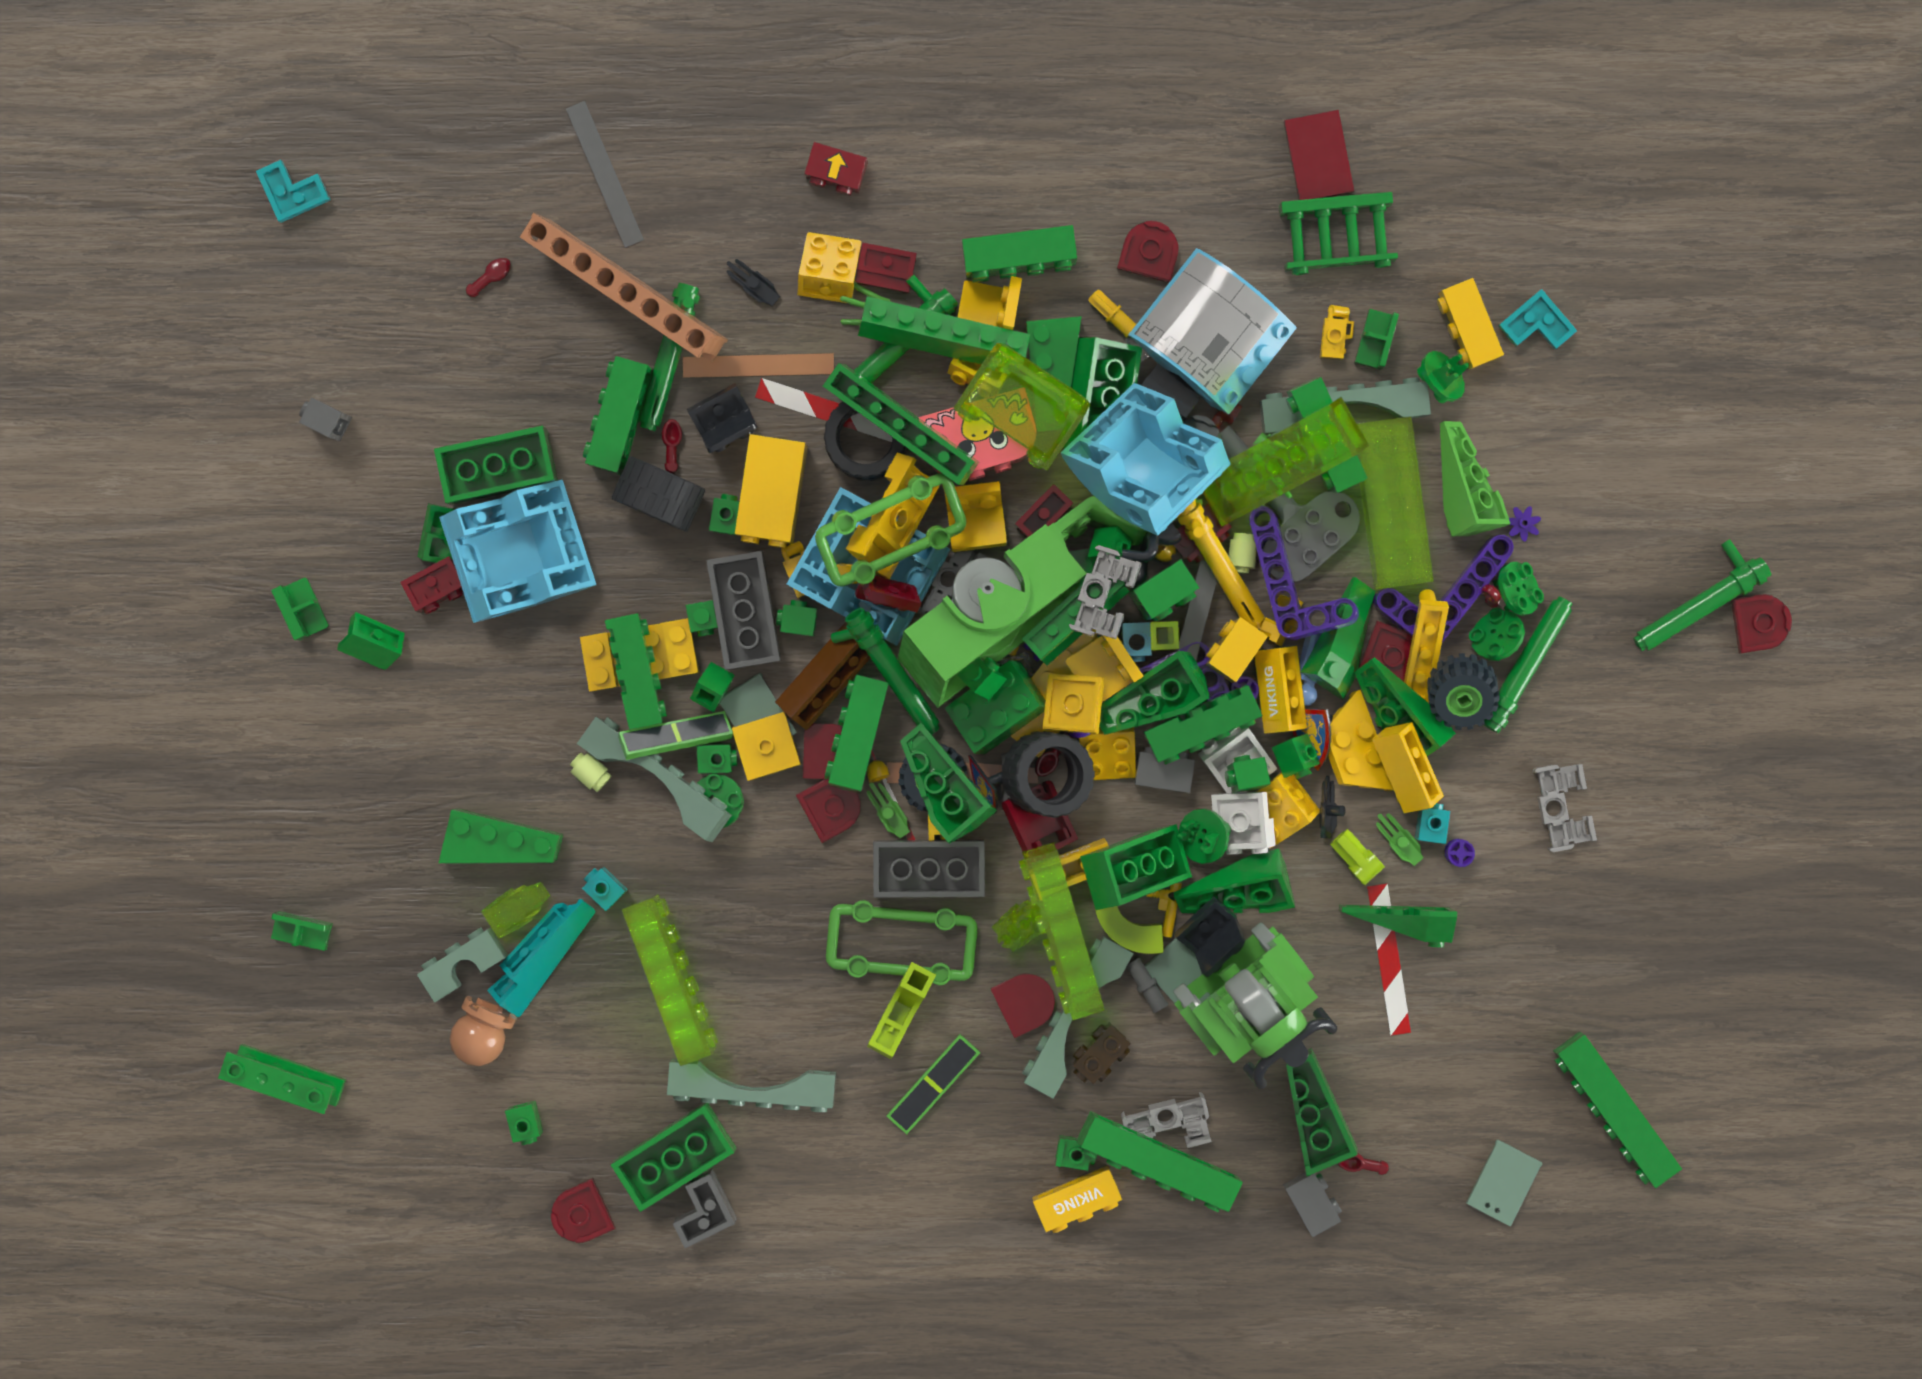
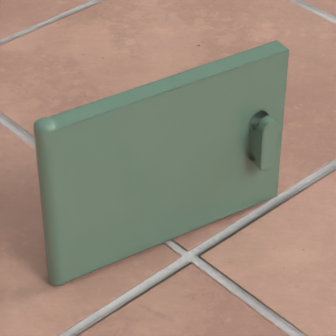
[720,673,797,736]
[1145,938,1210,1003]
[1466,1139,1543,1227]

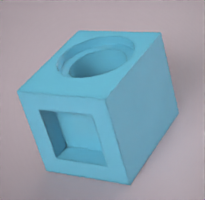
[1121,622,1152,662]

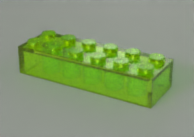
[1203,397,1369,526]
[1352,416,1434,590]
[1019,842,1105,1020]
[622,894,718,1066]

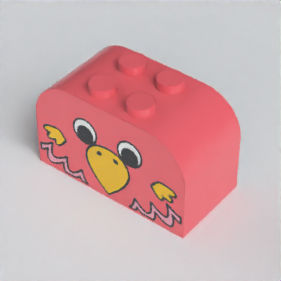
[918,387,1036,481]

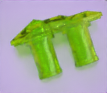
[481,882,550,939]
[991,897,1053,952]

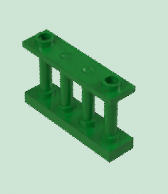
[1279,192,1398,275]
[1022,578,1130,666]
[218,1044,346,1114]

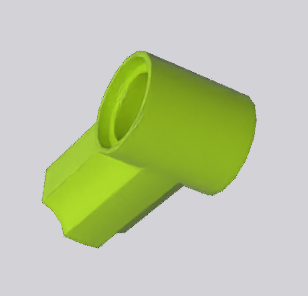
[1330,829,1385,886]

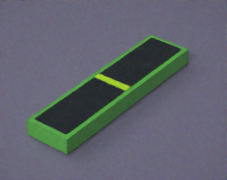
[618,711,733,760]
[886,1034,980,1134]

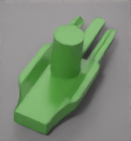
[867,783,911,839]
[1376,814,1424,866]

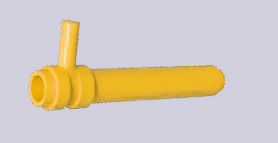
[1177,500,1265,629]

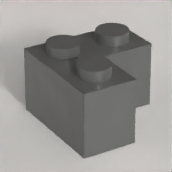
[673,1169,737,1248]

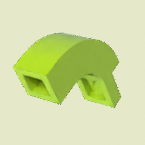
[1094,906,1163,954]
[867,962,936,1059]

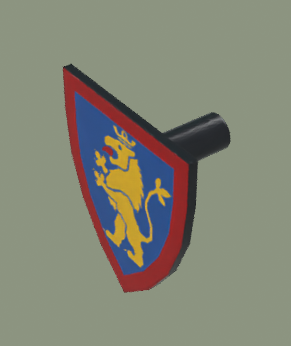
[1293,709,1334,771]
[968,754,1003,816]

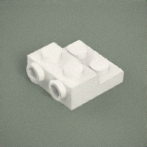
[1198,727,1277,793]
[1211,792,1275,854]

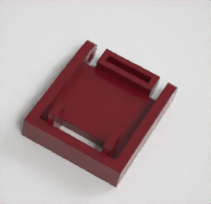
[1001,780,1078,863]

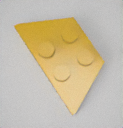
[1328,690,1394,791]

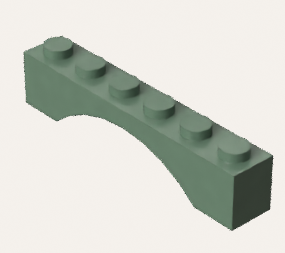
[1259,377,1431,435]
[577,717,732,842]
[1022,935,1134,1099]
[667,1059,836,1112]

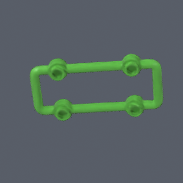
[815,473,967,587]
[826,900,978,985]

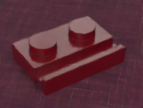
[855,243,917,293]

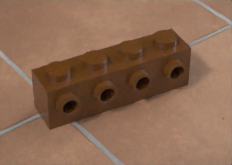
[775,622,870,731]

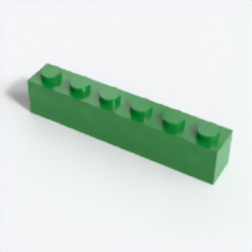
[858,296,1030,373]
[823,363,980,485]
[1553,1031,1682,1189]
[1076,1111,1243,1212]

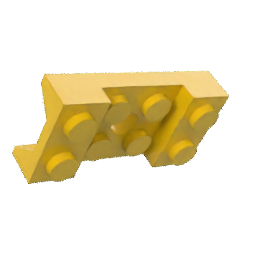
[846,452,940,579]
[580,618,700,692]

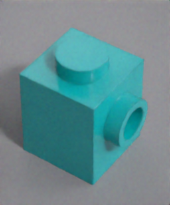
[1415,803,1451,844]
[582,867,628,911]

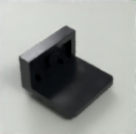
[1141,364,1201,421]
[687,383,758,453]
[1174,896,1245,977]

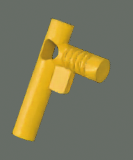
[1146,883,1182,938]

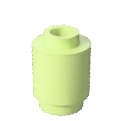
[1229,533,1257,574]
[570,752,612,792]

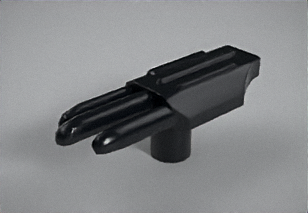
[726,259,781,306]
[1319,775,1346,838]

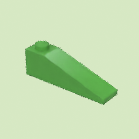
[1440,421,1510,536]

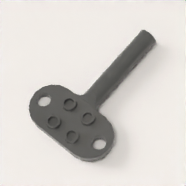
[1221,425,1360,582]

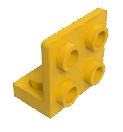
[797,232,861,303]
[958,276,1022,330]
[945,481,1007,552]
[1065,635,1143,702]
[1079,726,1136,780]
[1256,772,1320,849]

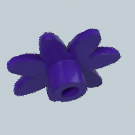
[1509,506,1541,542]

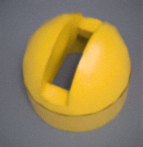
[1155,545,1176,562]
[866,760,890,782]

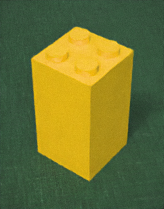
[735,434,808,548]

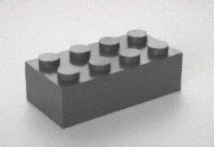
[706,551,782,670]
[873,840,985,898]

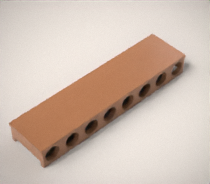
[520,213,728,362]

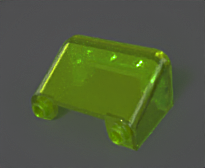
[953,343,1090,471]

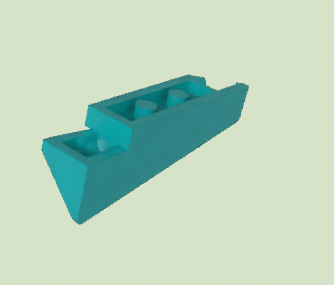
[487,899,596,1017]

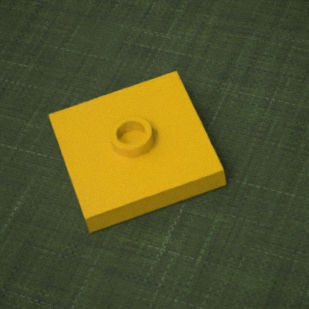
[1042,673,1104,734]
[732,712,801,781]

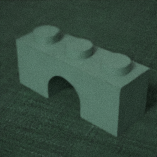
[417,927,508,1002]

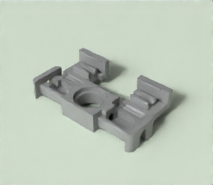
[1069,546,1141,639]
[1533,764,1597,852]
[1121,1092,1212,1148]

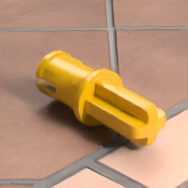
[1088,289,1137,338]

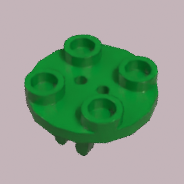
[1417,351,1469,404]
[1492,562,1544,616]
[1469,607,1525,661]
[697,773,744,828]
[1177,808,1231,864]

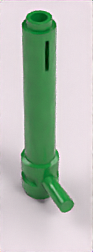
[854,274,959,384]
[639,282,700,431]
[1633,539,1772,652]
[1483,596,1573,734]
[831,608,940,734]

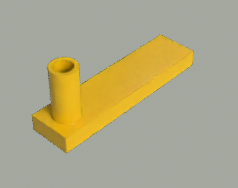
[1404,589,1449,703]

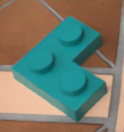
[256,160,331,223]
[1498,289,1577,350]

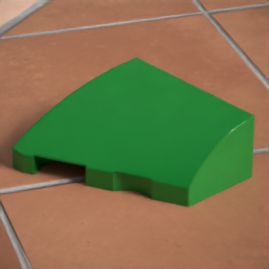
[417,503,456,563]

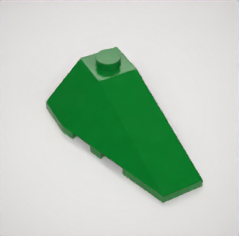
[1301,577,1376,700]
[1099,651,1210,735]
[1354,657,1456,756]
[900,723,997,844]
[1174,849,1295,913]
[1339,905,1457,947]

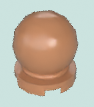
[450,996,517,1066]

